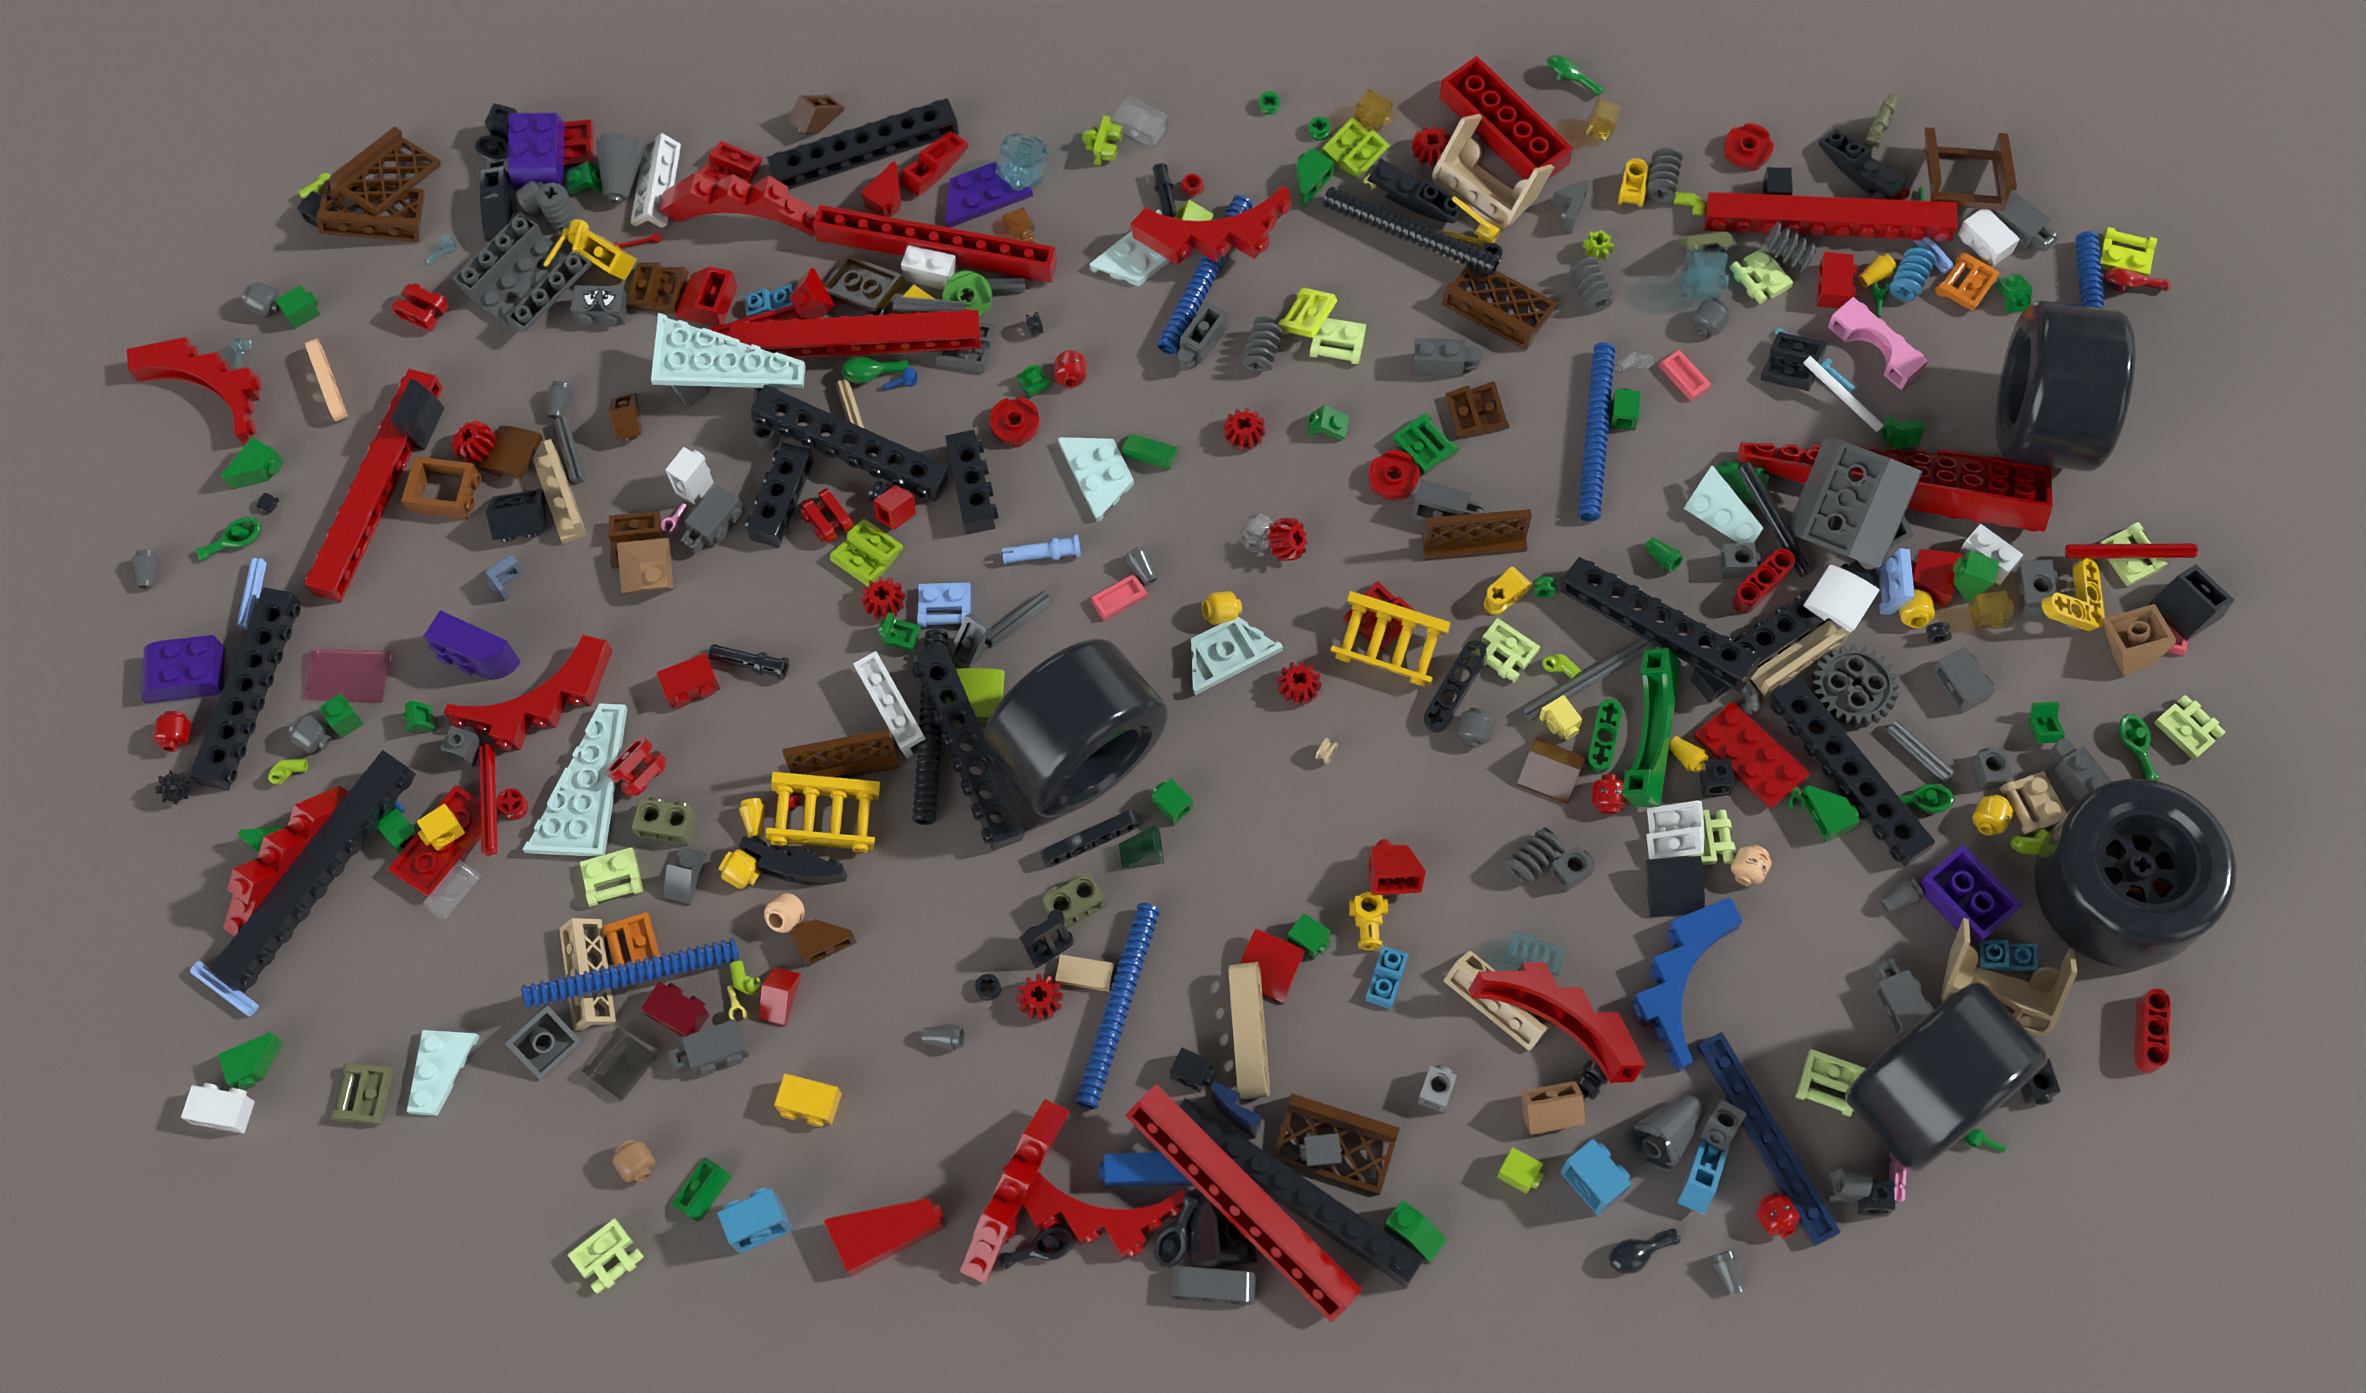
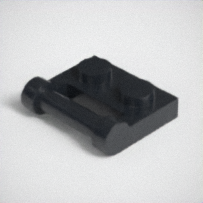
[1019,910,1074,969]

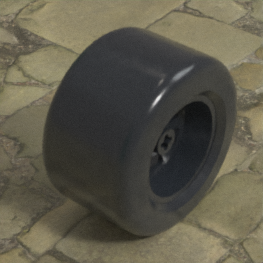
[1995,301,2136,472]
[982,639,1168,818]
[2034,779,2236,968]
[1845,983,2047,1171]

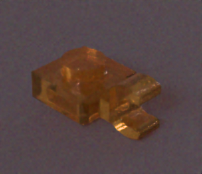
[1002,207,1035,243]

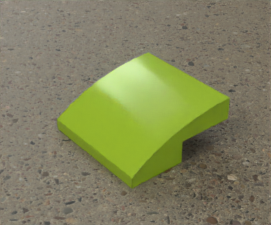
[1320,117,1390,178]
[830,519,903,587]
[946,668,1005,723]

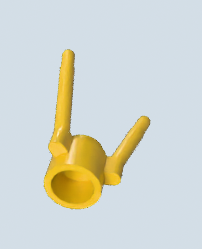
[1443,196,1500,248]
[544,219,589,267]

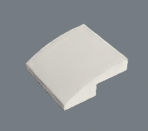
[1803,564,1879,633]
[1646,801,1704,859]

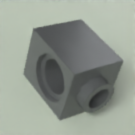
[1719,543,1761,578]
[440,726,484,768]
[1971,747,2013,791]
[1549,845,1595,892]
[1700,1099,1747,1152]
[1300,1133,1342,1167]

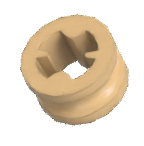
[1315,738,1339,765]

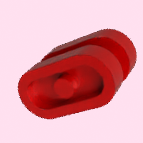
[390,283,449,332]
[799,488,854,544]
[606,736,666,796]

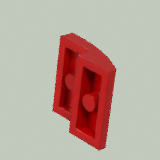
[564,119,594,166]
[698,141,762,184]
[1342,581,1415,650]
[1240,928,1306,1004]

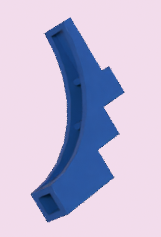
[1631,897,1743,1073]

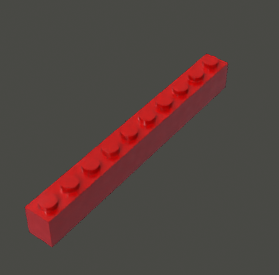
[1705,192,1957,242]
[813,205,1057,283]
[730,309,981,359]
[304,368,443,602]
[1125,1084,1362,1322]

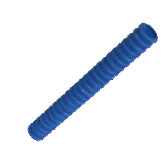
[1157,195,1253,355]
[2075,231,2105,309]
[1578,342,1616,522]
[1075,903,1160,1109]
[521,938,739,1009]

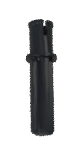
[1152,163,1177,218]

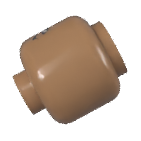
[612,1139,655,1183]

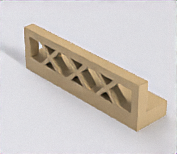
[532,439,587,545]
[1749,621,1850,699]
[559,918,616,1031]
[1443,950,1553,1051]

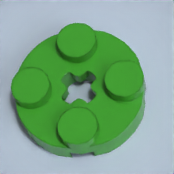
[942,271,992,318]

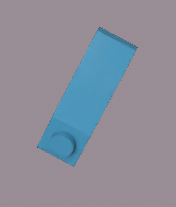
[1677,1123,1730,1215]

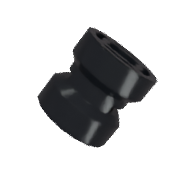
[1572,1060,1608,1100]

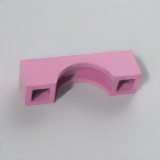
[1828,297,1928,391]

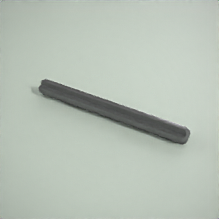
[1522,638,1655,721]

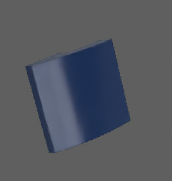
[1212,1081,1261,1139]

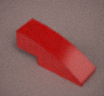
[901,131,969,197]

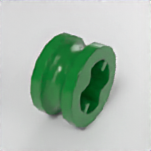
[1259,91,1280,115]
[1309,117,1330,141]
[1533,577,1556,598]

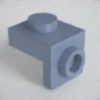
[486,554,524,600]

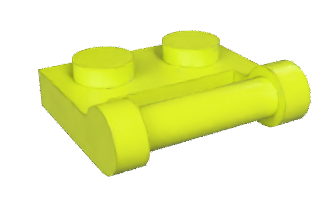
[2100,227,2157,277]
[1277,288,1337,338]

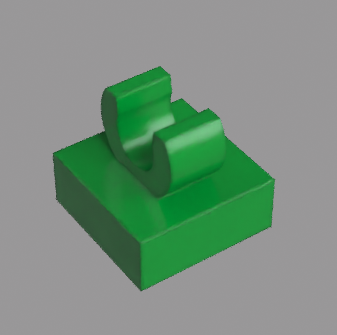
[1016,364,1051,398]
[402,700,435,733]

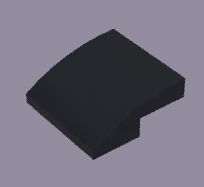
[1761,332,1827,391]
[390,378,445,450]
[1645,856,1705,917]

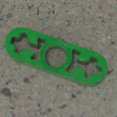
[1587,699,1622,774]

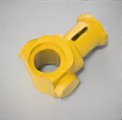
[1349,892,1388,950]

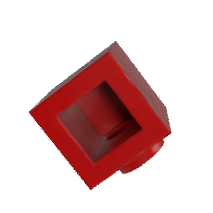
[874,485,916,530]

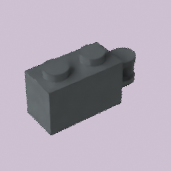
[1992,190,2058,252]
[1178,302,1228,370]
[1413,338,1482,377]
[1411,480,1485,522]
[680,484,744,554]
[2051,738,2112,802]
[1872,958,1933,1039]
[667,1019,749,1076]

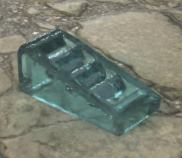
[1505,931,1565,976]

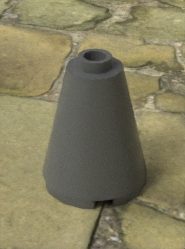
[596,133,645,204]
[1629,1095,1705,1171]

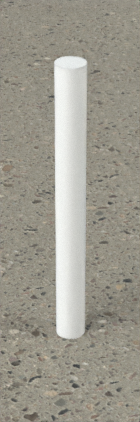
[1803,356,1883,432]

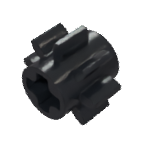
[155,770,191,805]

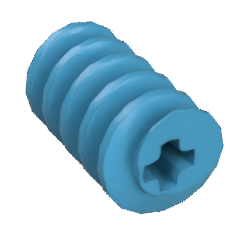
[1889,248,1936,302]

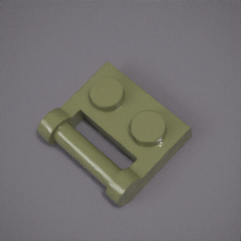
[1679,232,1732,251]
[331,1063,394,1124]

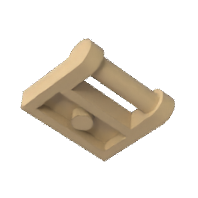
[1999,771,2066,836]

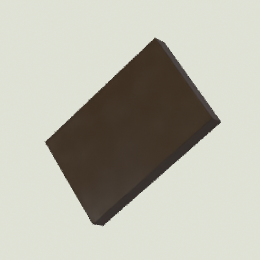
[824,254,906,315]

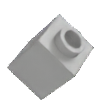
[1418,1065,1457,1113]

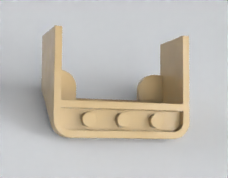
[1432,114,1554,229]
[1941,918,2077,1037]

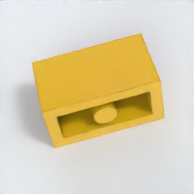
[576,229,637,280]
[774,1074,842,1127]

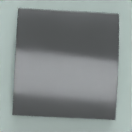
[936,323,996,373]

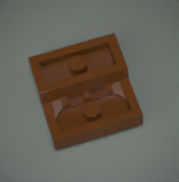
[626,262,689,314]
[1445,381,1510,438]
[477,426,543,480]
[608,511,663,569]

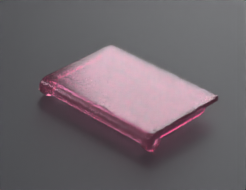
[304,648,391,702]

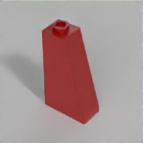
[823,1198,945,1277]

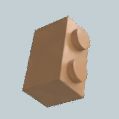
[1521,1081,1586,1135]

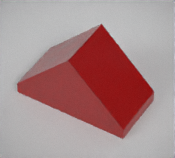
[758,967,802,1026]

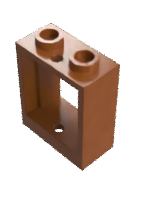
[401,456,481,520]

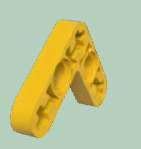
[2041,558,2105,631]

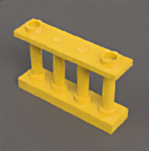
[1331,591,1451,687]
[766,772,880,853]

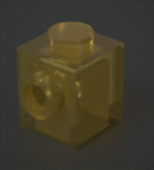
[1355,89,1394,132]
[1586,98,1620,141]
[1969,590,2014,629]

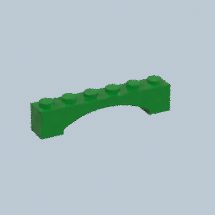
[1622,648,1681,808]

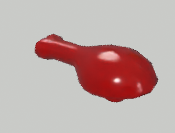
[2103,268,2171,292]

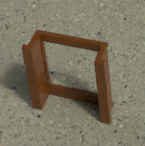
[1924,127,2017,211]

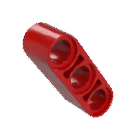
[1732,549,1795,614]
[2134,988,2171,1073]

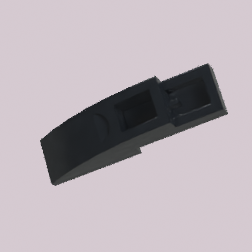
[1819,129,1908,199]
[480,157,513,242]
[1367,158,1466,224]
[739,836,848,885]

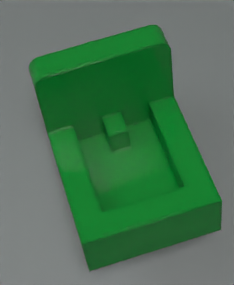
[566,161,603,195]
[1996,274,2033,313]
[1307,405,1349,441]
[1880,415,1925,450]
[878,612,921,653]
[2027,701,2065,744]

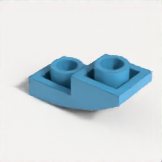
[743,284,794,317]
[1979,940,2038,973]
[1365,946,1409,1010]

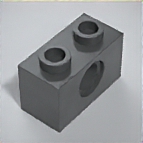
[2013,560,2058,619]

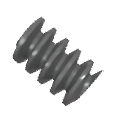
[1646,147,1683,204]
[536,183,577,233]
[1760,223,1816,273]
[1569,257,1613,313]
[1241,316,1283,371]
[1504,827,1565,883]

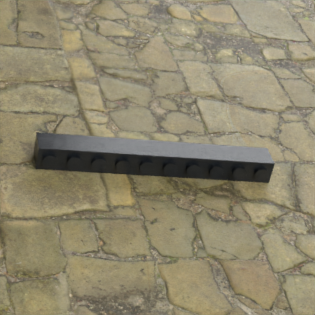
[209,750,416,993]
[1179,1098,1424,1288]

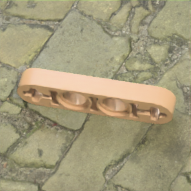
[305,338,348,422]

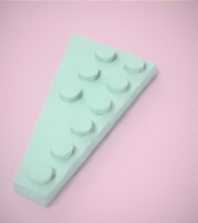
[651,313,805,389]
[522,703,627,857]

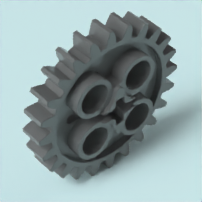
[1811,644,1900,728]

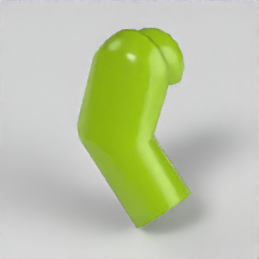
[299,173,331,199]
[1673,192,1706,215]
[1542,654,1582,679]
[268,759,308,784]
[2010,829,2049,855]
[730,961,762,995]

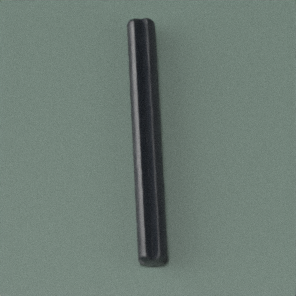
[1738,462,1813,577]

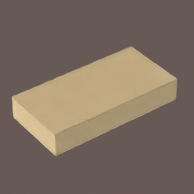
[1055,954,1114,992]

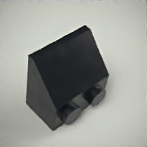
[485,489,547,542]
[1188,1202,1257,1267]

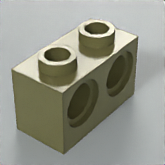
[632,797,697,846]
[1042,871,1107,929]

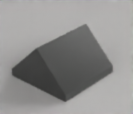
[504,1005,582,1080]

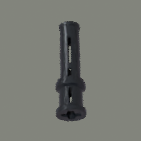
[709,644,789,680]

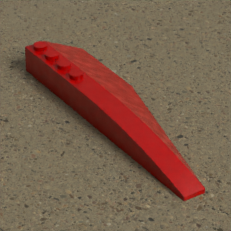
[1737,442,2053,532]

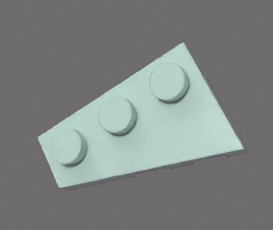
[1683,465,1764,543]
[407,1030,480,1116]

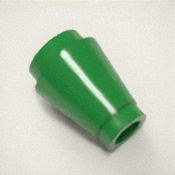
[1644,537,1683,573]

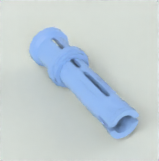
[1002,534,1081,564]

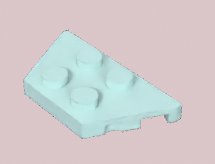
[1090,210,1170,286]
[1058,437,1134,522]
[1191,617,1283,695]

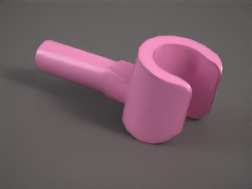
[661,503,687,535]

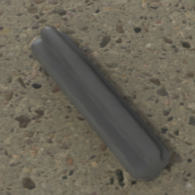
[963,277,1026,294]
[893,296,966,313]
[554,416,585,484]
[986,591,1052,646]
[1886,720,1954,782]

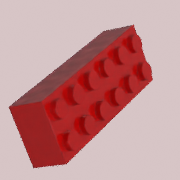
[1439,56,1573,181]

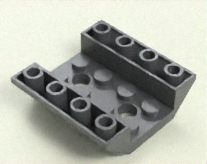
[453,212,592,332]
[1788,436,1923,569]

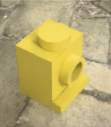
[1539,695,1582,740]

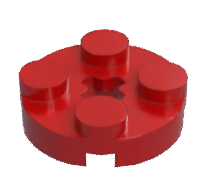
[1724,123,1774,171]
[990,397,1040,448]
[1368,450,1420,500]

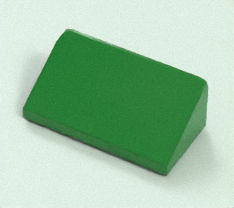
[1122,433,1178,470]
[670,1157,732,1222]

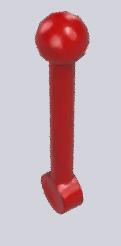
[613,233,661,248]

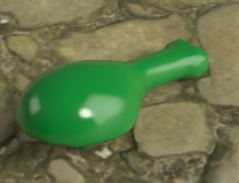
[1547,55,1604,96]
[841,356,909,383]
[195,517,261,561]
[2118,714,2160,781]
[1898,784,1954,814]

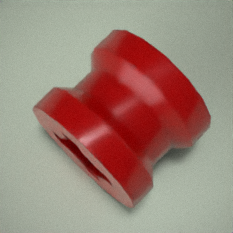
[497,788,529,820]

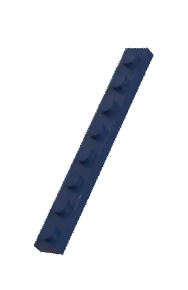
[1696,1032,1841,1247]

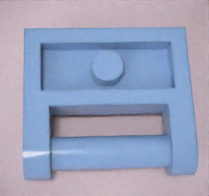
[1875,548,1915,615]
[917,582,971,628]

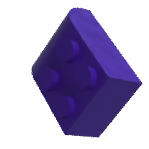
[508,113,565,192]
[423,610,521,679]
[141,635,225,703]
[1919,845,2023,942]

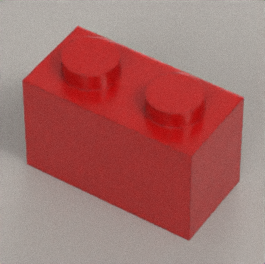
[1817,251,1857,309]
[656,653,721,709]

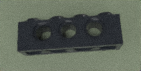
[945,430,999,535]
[745,442,814,548]

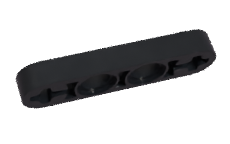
[1424,640,1487,733]
[1040,810,1141,867]

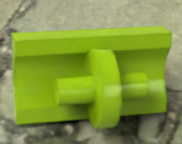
[1081,115,1123,165]

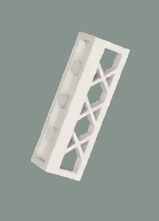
[630,133,681,228]
[853,651,925,759]

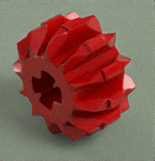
[1411,125,1451,167]
[1223,407,1266,452]
[451,419,496,463]
[1267,518,1308,561]
[861,576,906,620]
[1277,660,1322,706]
[1016,974,1063,1022]

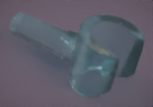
[426,234,456,265]
[231,338,251,369]

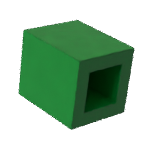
[275,285,321,329]
[1610,388,1641,430]
[318,693,364,739]
[1152,778,1193,826]
[377,808,418,853]
[1287,913,1331,960]

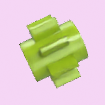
[1582,230,1614,260]

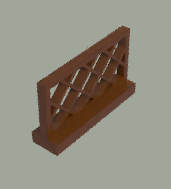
[330,126,441,216]
[317,180,425,243]
[1442,266,1558,351]
[1421,509,1532,560]
[782,729,899,778]
[1273,1093,1400,1194]

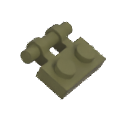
[1864,94,1898,150]

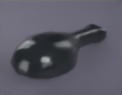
[475,135,508,160]
[1154,1192,1200,1268]
[999,1226,1075,1269]
[1609,1228,1681,1274]

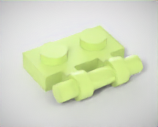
[1730,247,1793,304]
[1471,618,1540,683]
[2154,695,2226,760]
[1687,810,1736,865]
[568,1218,644,1294]

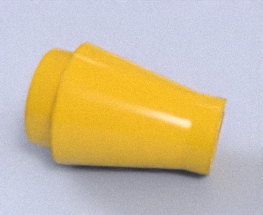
[1858,253,1897,288]
[1669,736,1708,773]
[739,798,765,839]

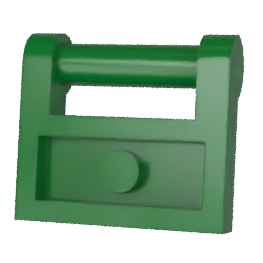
[1392,413,1459,475]

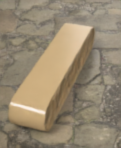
[1229,962,1270,1100]

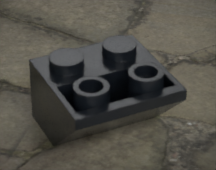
[2148,564,2234,641]

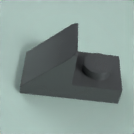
[1551,180,1589,233]
[949,613,991,668]
[663,846,708,905]

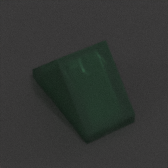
[1119,825,1164,869]

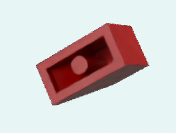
[861,160,902,217]
[790,267,835,319]

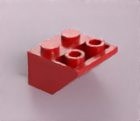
[675,266,738,326]

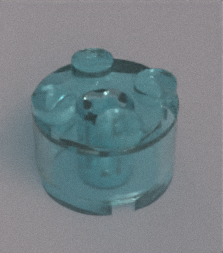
[996,133,1048,191]
[1681,250,1729,301]

